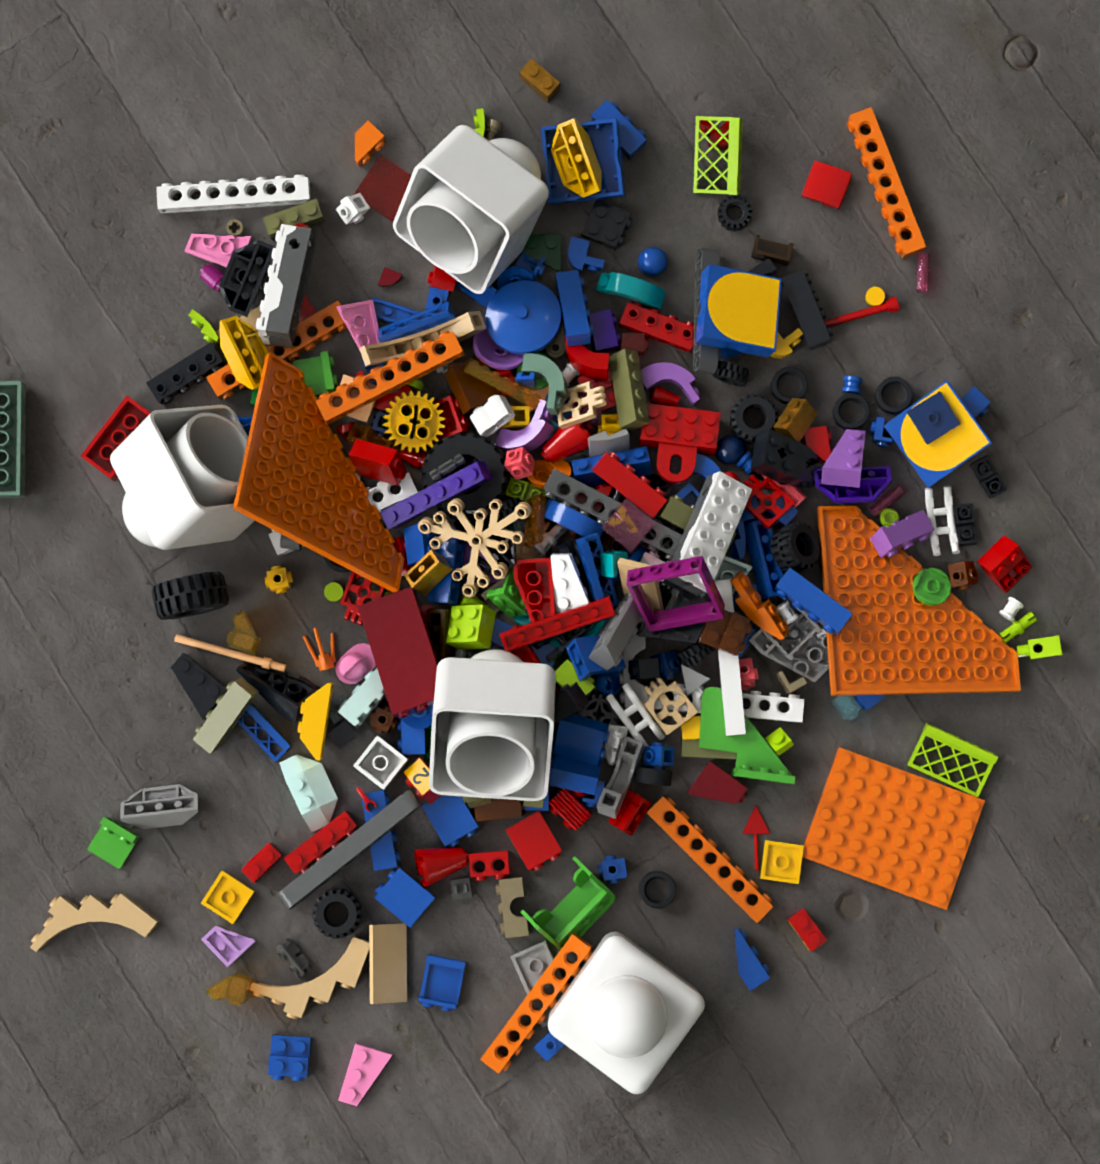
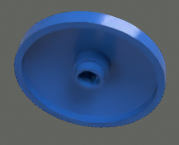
[485,280,562,355]

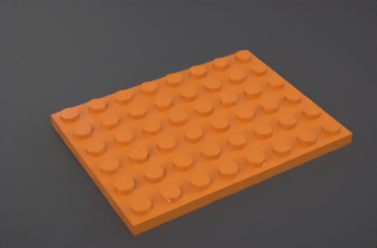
[802,747,985,910]

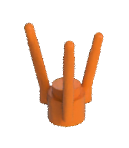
[303,627,337,671]

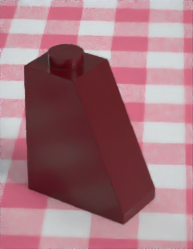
[686,761,748,804]

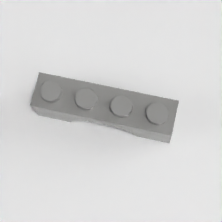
[619,630,648,707]
[597,736,644,819]

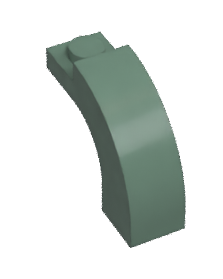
[522,353,568,415]

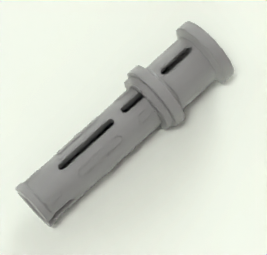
[531,524,568,558]

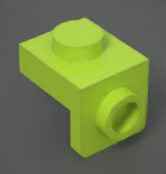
[765,727,794,756]

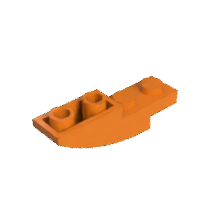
[731,571,789,640]

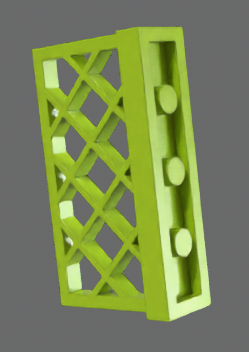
[693,116,743,195]
[907,722,998,798]

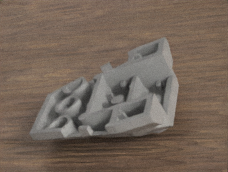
[748,598,829,682]

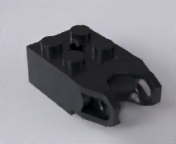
[750,429,820,488]

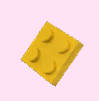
[760,840,804,884]
[201,870,255,924]

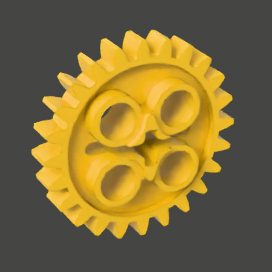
[382,391,445,453]

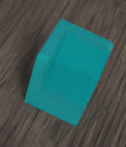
[600,551,628,578]

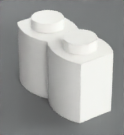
[470,395,515,437]

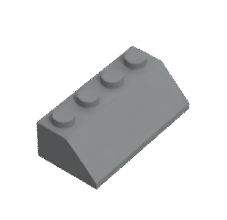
[588,592,643,671]

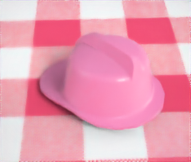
[335,643,376,684]

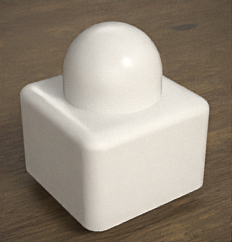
[393,125,549,294]
[110,405,255,550]
[429,650,556,801]
[548,932,705,1094]

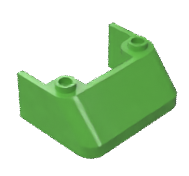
[520,856,615,950]

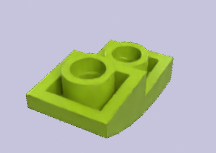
[473,108,485,138]
[188,309,220,345]
[505,477,547,508]

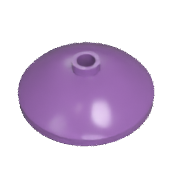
[473,325,524,370]

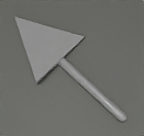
[681,664,710,696]

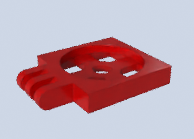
[743,475,796,530]
[340,571,386,626]

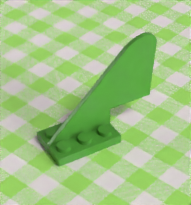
[699,687,796,784]

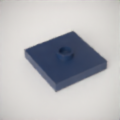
[907,391,960,444]

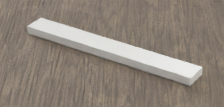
[714,579,746,736]

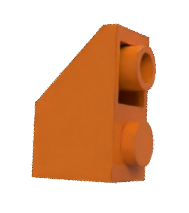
[355,120,386,167]

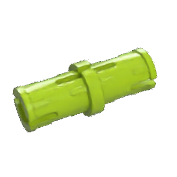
[999,611,1037,643]

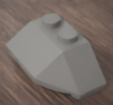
[120,784,198,829]

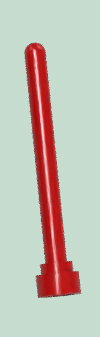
[824,296,900,327]

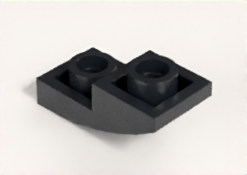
[970,455,1007,499]
[953,504,978,547]

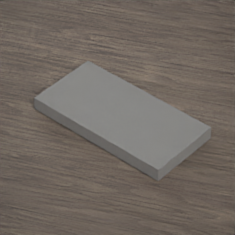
[510,940,565,1028]

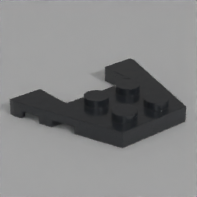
[636,579,706,644]

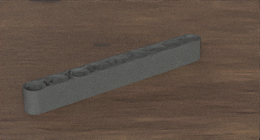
[278,790,422,910]

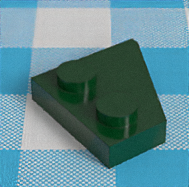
[523,234,561,272]

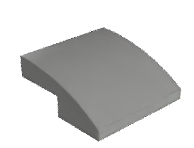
[588,429,630,457]

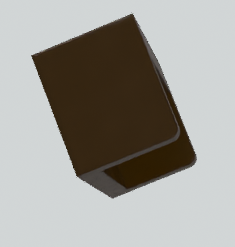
[751,235,794,266]

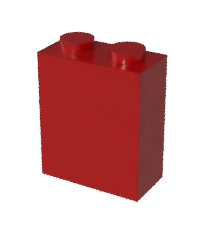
[348,439,406,486]
[505,811,562,872]

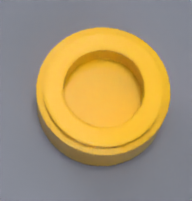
[865,287,885,307]

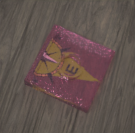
[601,498,656,552]

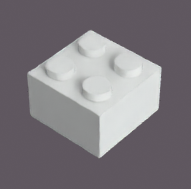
[353,735,409,790]

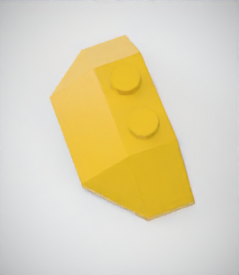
[551,118,602,198]
[220,315,268,390]
[298,682,334,761]

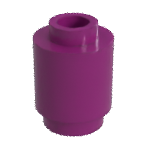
[200,264,224,292]

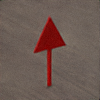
[742,805,770,871]

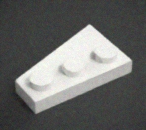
[551,554,590,612]

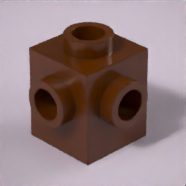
[948,561,978,591]
[368,705,398,734]

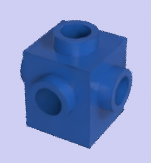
[644,743,675,770]
[598,855,627,884]

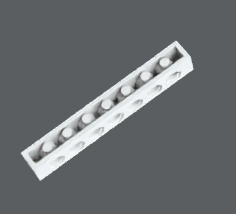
[157,175,311,213]
[268,472,418,557]
[648,682,804,723]

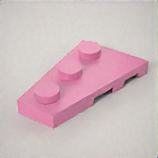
[185,234,252,268]
[336,300,382,351]
[338,1043,393,1106]

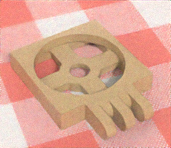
[558,382,606,429]
[644,677,698,735]

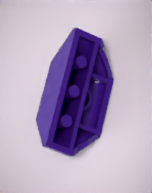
[813,466,892,503]

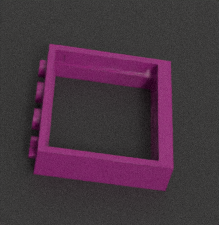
[626,556,725,632]

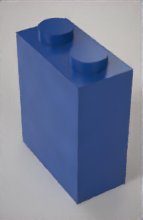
[553,714,610,766]
[549,755,602,795]
[422,795,479,847]
[375,867,436,928]

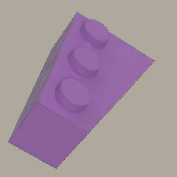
[821,429,866,488]
[870,510,935,558]

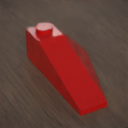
[513,558,556,622]

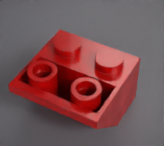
[977,535,1033,594]

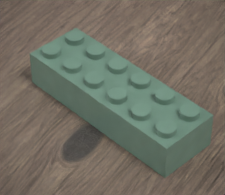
[0,381,26,498]

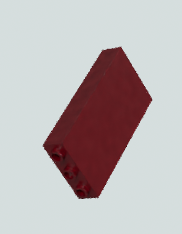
[357,587,439,719]

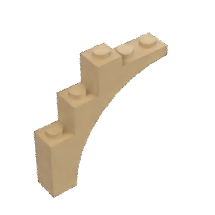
[359,311,486,366]
[30,893,160,952]
[250,936,370,1020]

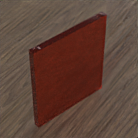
[353,155,412,222]

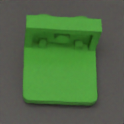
[293,351,338,396]
[486,567,527,617]

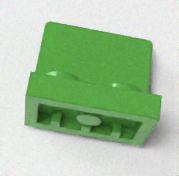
[88,816,140,869]

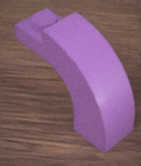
[641,362,701,406]
[495,400,554,452]

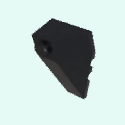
[236,661,320,723]

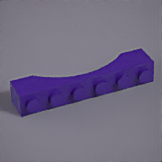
[380,461,493,530]

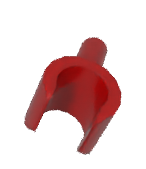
[356,787,376,812]

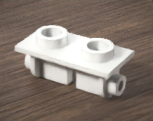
[604,724,628,765]

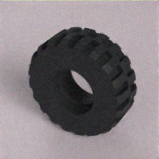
[422,433,508,518]

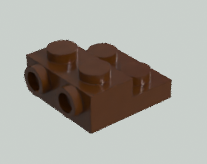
[698,610,752,656]

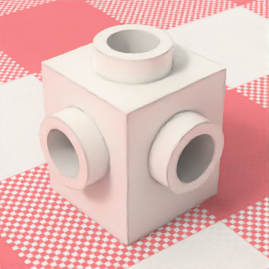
[336,193,370,225]

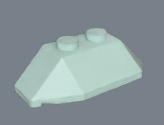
[279,754,338,832]

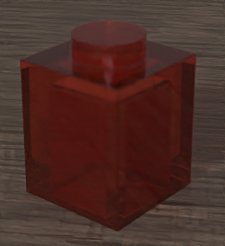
[621,333,648,355]

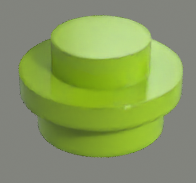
[880,508,899,527]

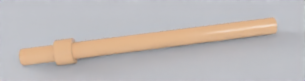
[174,634,286,672]

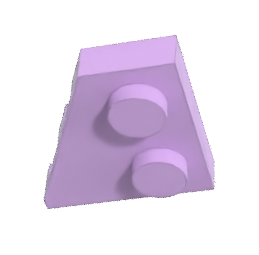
[201,926,255,968]

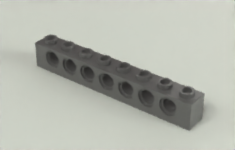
[543,469,682,561]

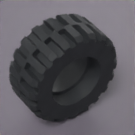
[151,571,229,620]

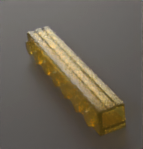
[464,359,543,411]

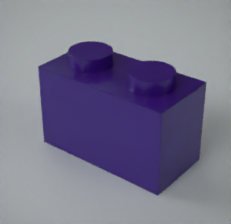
[588,309,621,353]

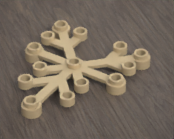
[418,498,532,598]

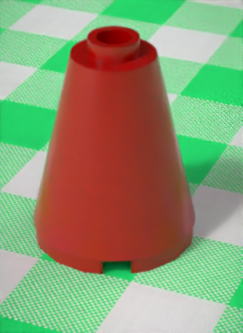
[540,415,591,464]
[414,847,469,887]

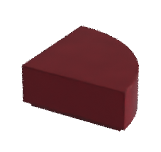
[378,267,402,287]

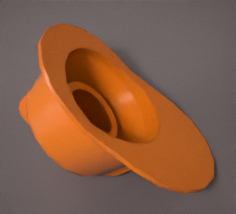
[527,460,571,490]

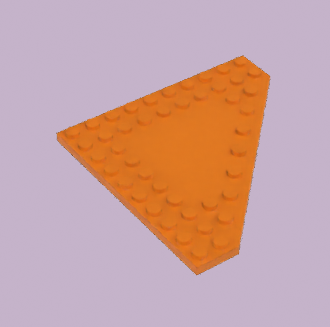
[233,352,404,593]
[817,506,1021,696]

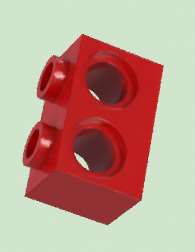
[469,850,510,881]

